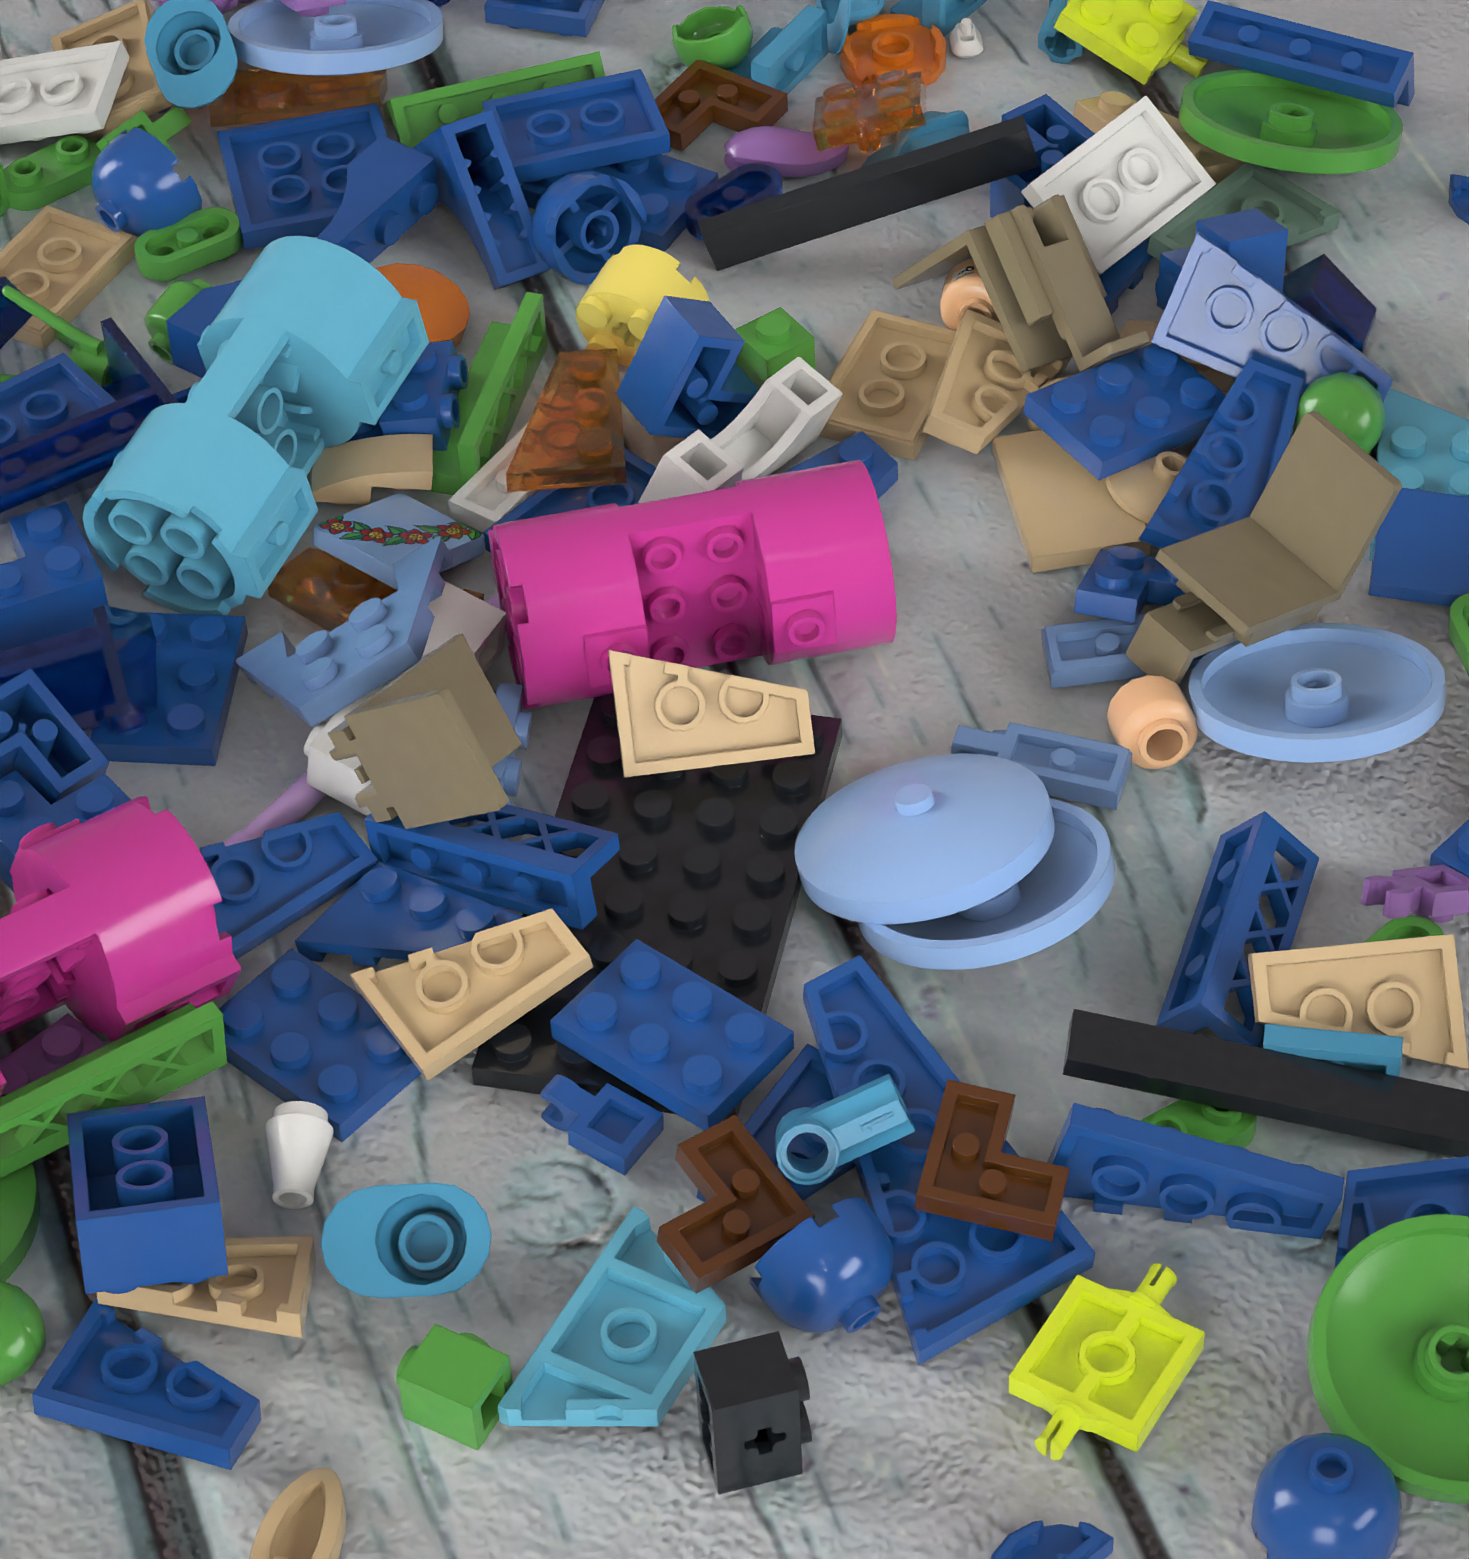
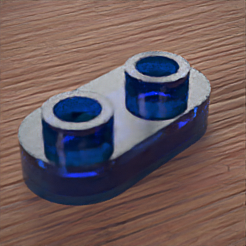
[685,164,783,240]

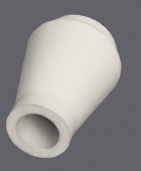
[265,1101,334,1209]

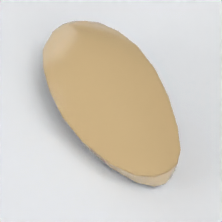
[249,1467,347,1559]

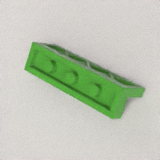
[382,51,605,148]
[424,292,548,495]
[0,1001,227,1178]

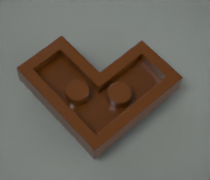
[655,60,788,152]
[915,1079,1070,1241]
[657,1115,815,1294]

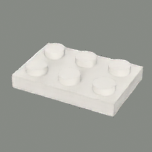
[0,41,130,145]
[1021,96,1216,276]

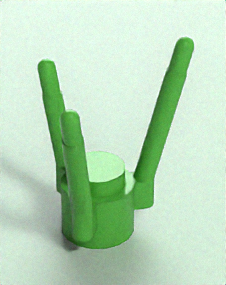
[0,286,128,395]

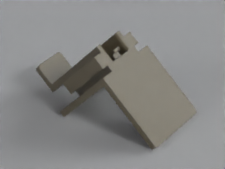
[891,194,1151,373]
[1126,411,1402,686]
[327,633,522,829]

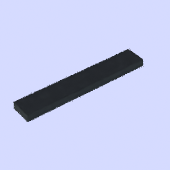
[698,115,1039,271]
[1063,1009,1469,1157]

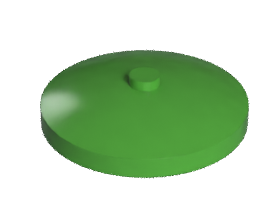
[1179,69,1403,174]
[1307,1214,1469,1504]

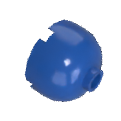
[92,127,202,237]
[532,171,647,285]
[750,1197,894,1333]
[1251,1432,1402,1559]

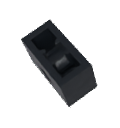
[693,1331,812,1495]

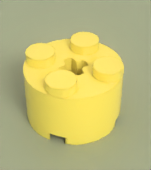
[576,245,710,368]

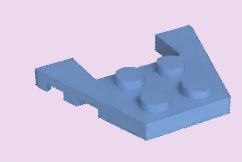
[236,536,453,727]

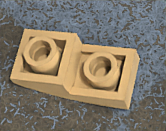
[311,434,433,505]

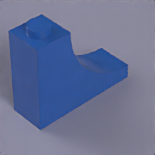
[412,109,551,290]

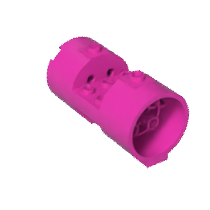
[488,460,897,709]
[0,796,242,1098]

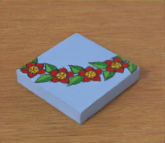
[313,492,485,590]

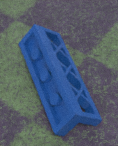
[1188,0,1415,108]
[364,804,620,930]
[1156,811,1319,1047]

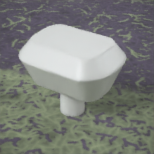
[949,18,983,58]

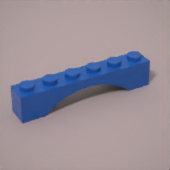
[166,135,439,378]

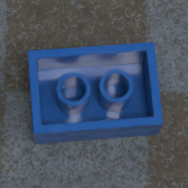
[67,1096,228,1294]

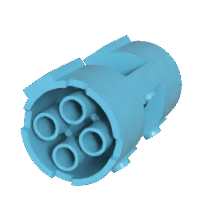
[83,236,429,616]

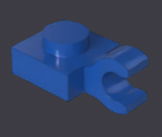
[541,1074,664,1176]

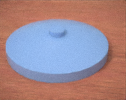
[228,0,444,77]
[1189,623,1445,763]
[794,753,1055,924]
[858,798,1116,970]

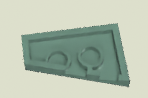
[1147,162,1341,261]

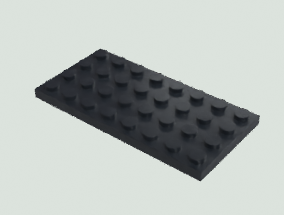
[472,693,842,1121]

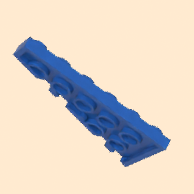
[803,955,1095,1366]

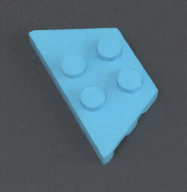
[1369,388,1469,561]
[498,1206,727,1426]

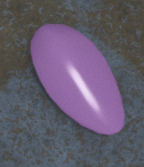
[724,126,851,177]

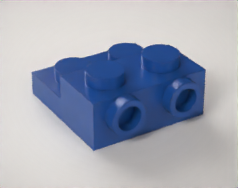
[345,341,469,451]

